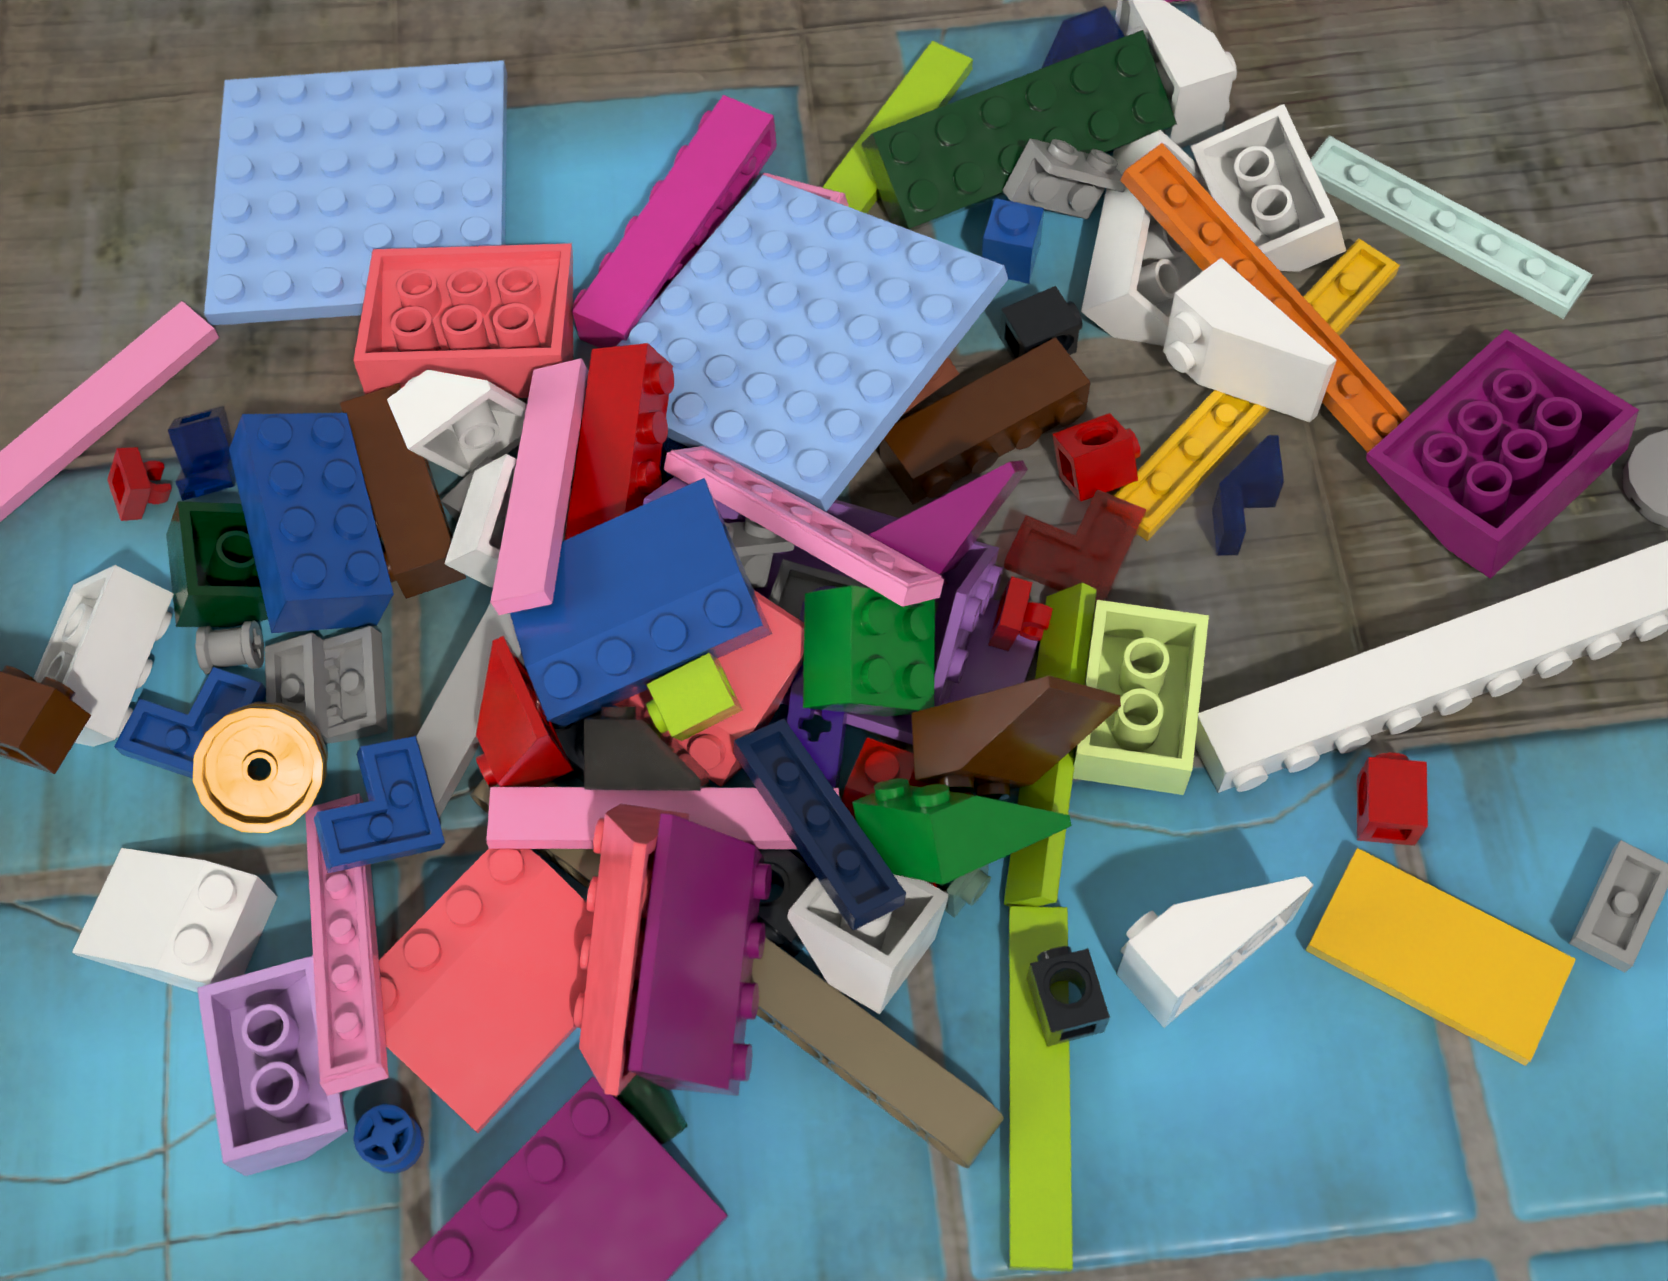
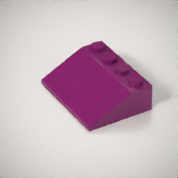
[1366,329,1639,579]
[628,813,772,1096]
[410,1076,728,1281]

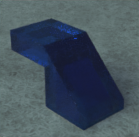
[168,406,236,501]
[1212,435,1284,556]

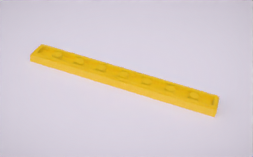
[1106,238,1400,541]

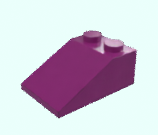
[868,460,1028,586]

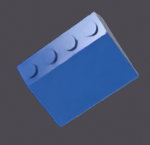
[510,478,772,726]

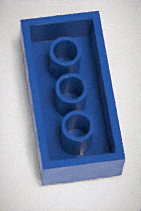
[229,413,394,633]

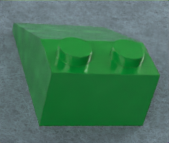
[852,779,1071,885]

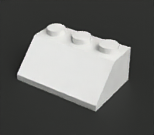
[1190,104,1346,272]
[34,565,174,747]

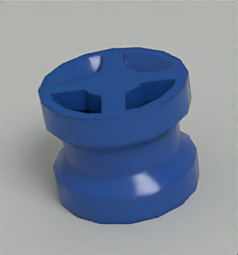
[353,1104,425,1174]

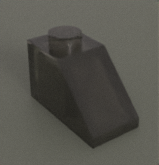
[584,705,709,791]

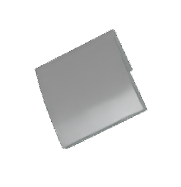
[265,626,388,744]

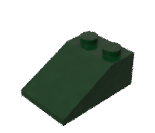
[166,501,268,627]

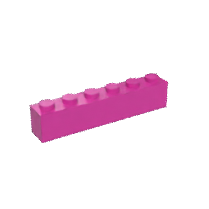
[572,95,777,348]

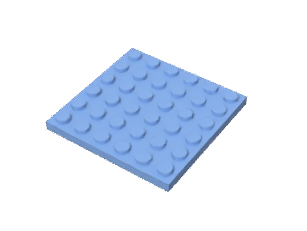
[204,61,507,326]
[585,175,1008,512]

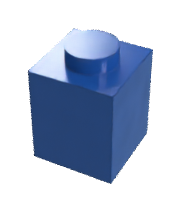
[982,198,1044,284]

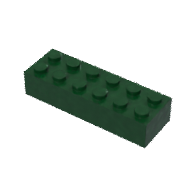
[861,30,1177,231]

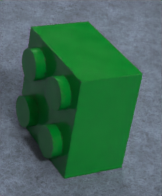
[803,585,935,716]

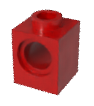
[1052,413,1141,502]
[1357,753,1428,846]

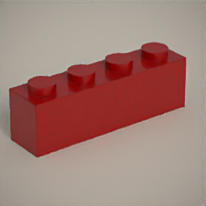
[564,343,674,541]

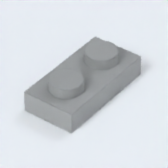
[1569,840,1668,973]

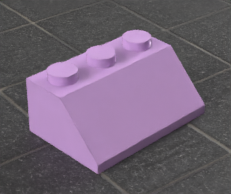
[197,956,348,1176]

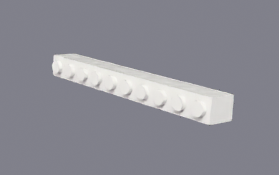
[1195,540,1668,793]

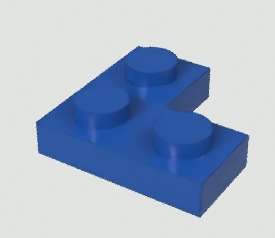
[114,667,266,779]
[314,736,445,873]

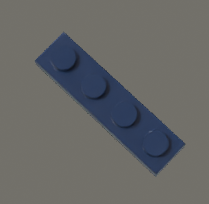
[733,718,906,931]

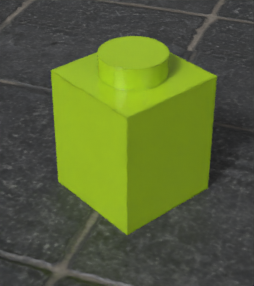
[646,653,743,741]

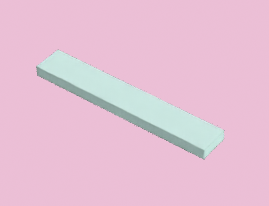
[1310,136,1593,319]

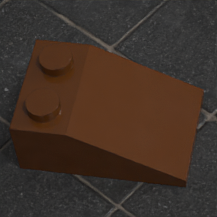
[911,676,1121,800]

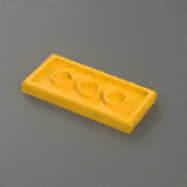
[1305,848,1576,1066]

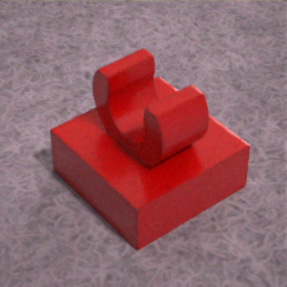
[107,447,172,521]
[988,576,1053,651]

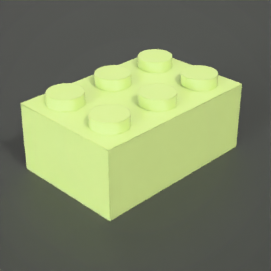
[1073,600,1209,795]

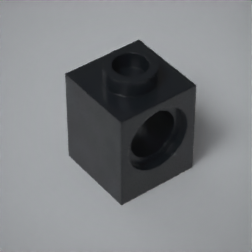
[999,286,1082,360]
[1027,946,1110,1047]

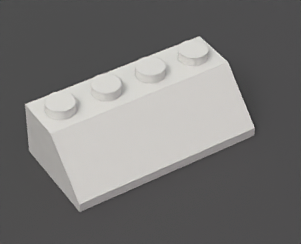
[1081,130,1211,346]

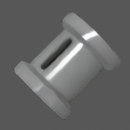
[195,620,264,675]

